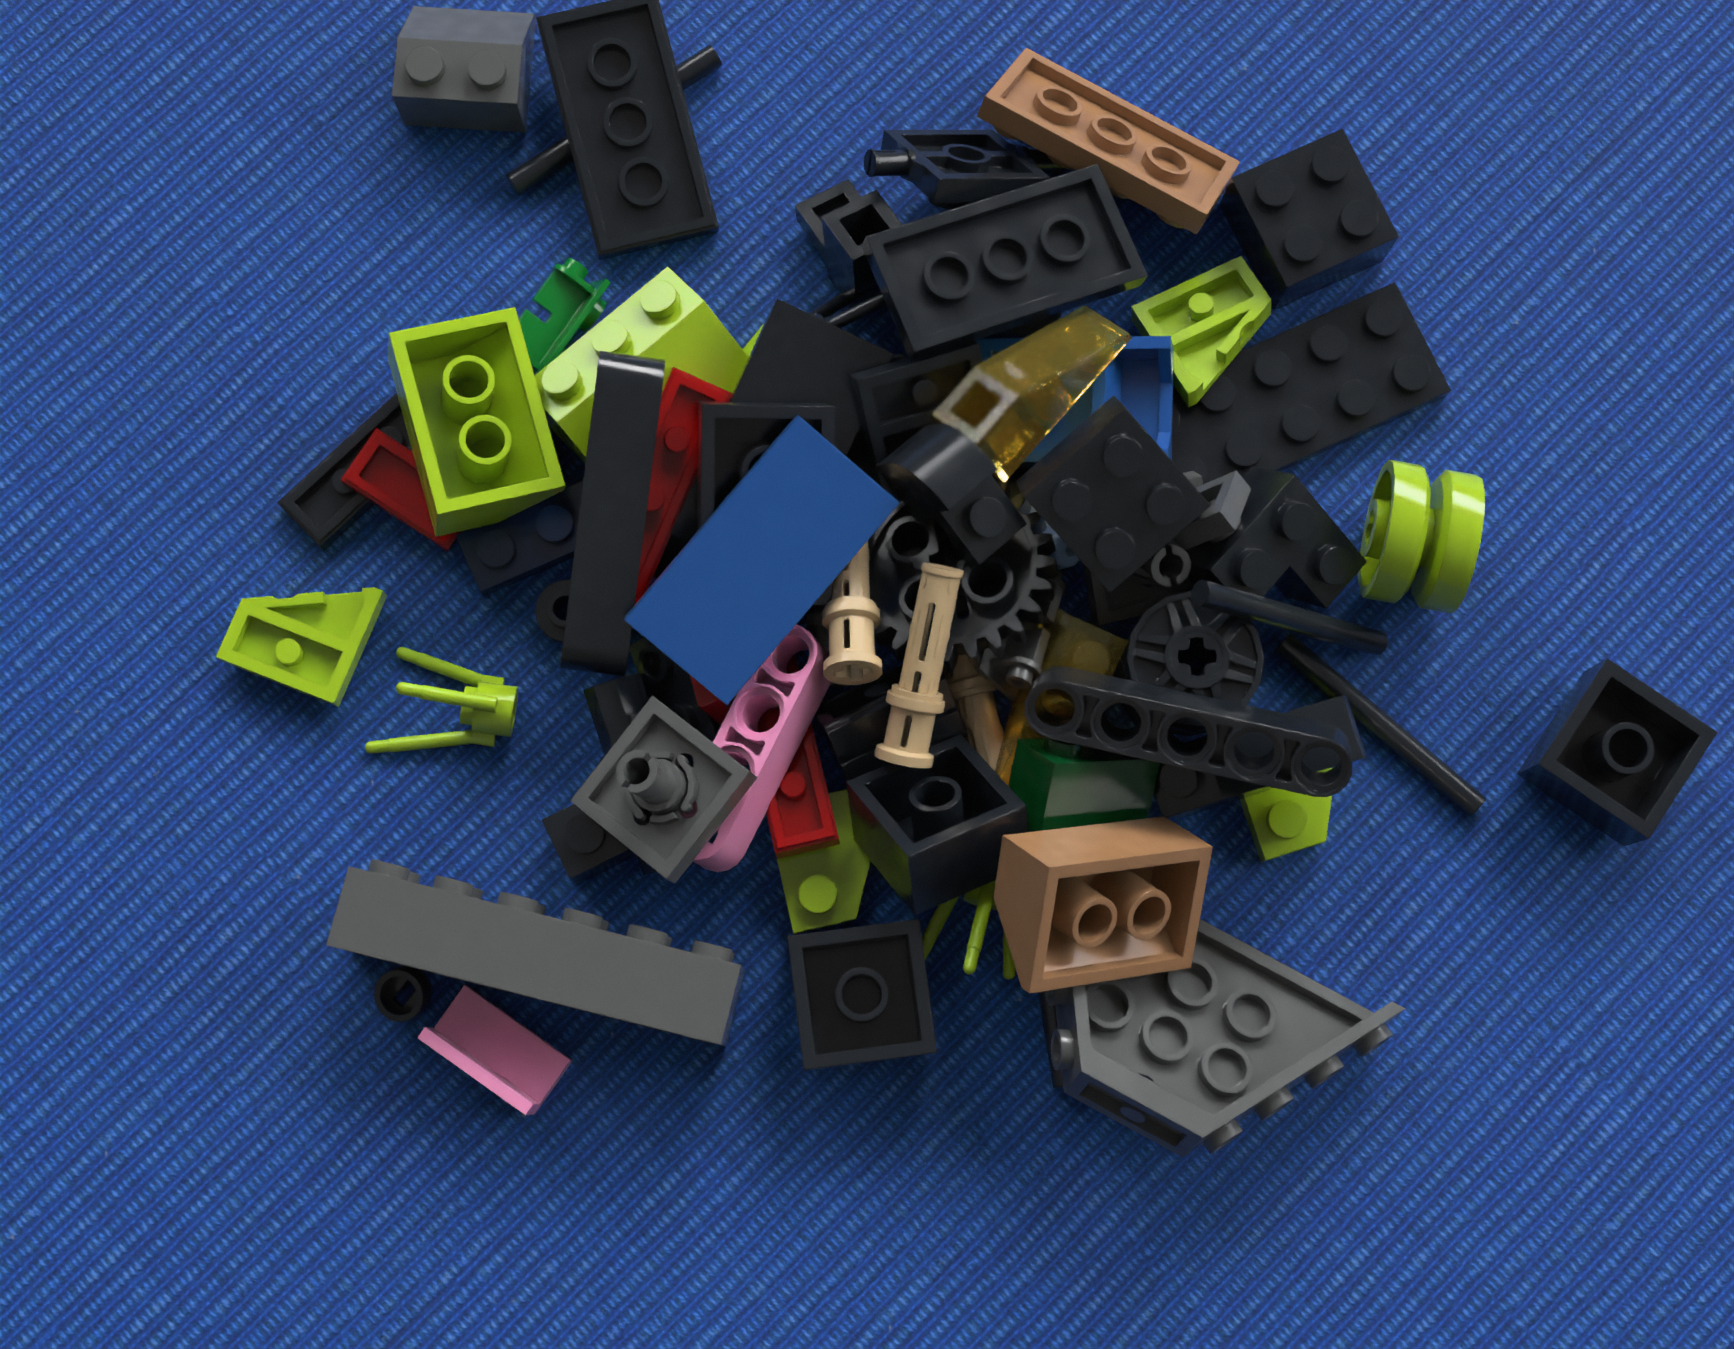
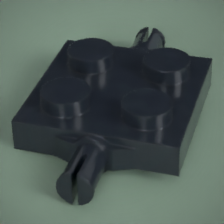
[864,130,1062,209]

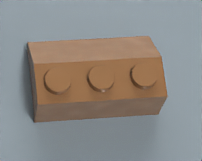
[993,816,1213,994]

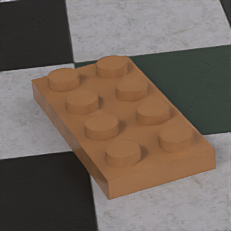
[976,48,1240,235]

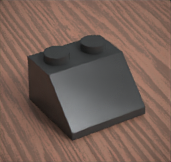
[392,6,536,133]

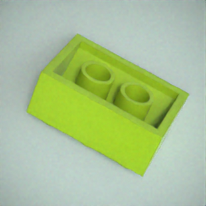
[535,266,749,464]
[388,307,565,537]

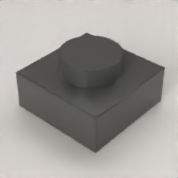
[1173,470,1251,550]

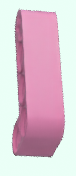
[683,624,831,872]

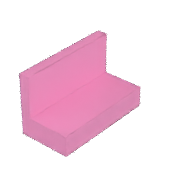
[417,985,573,1115]

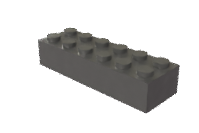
[326,859,746,1047]

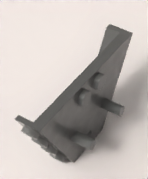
[1045,919,1406,1157]

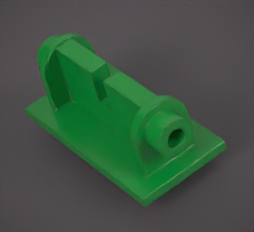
[518,257,611,376]

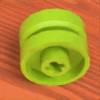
[1358,459,1485,614]

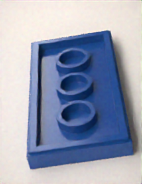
[624,415,899,705]

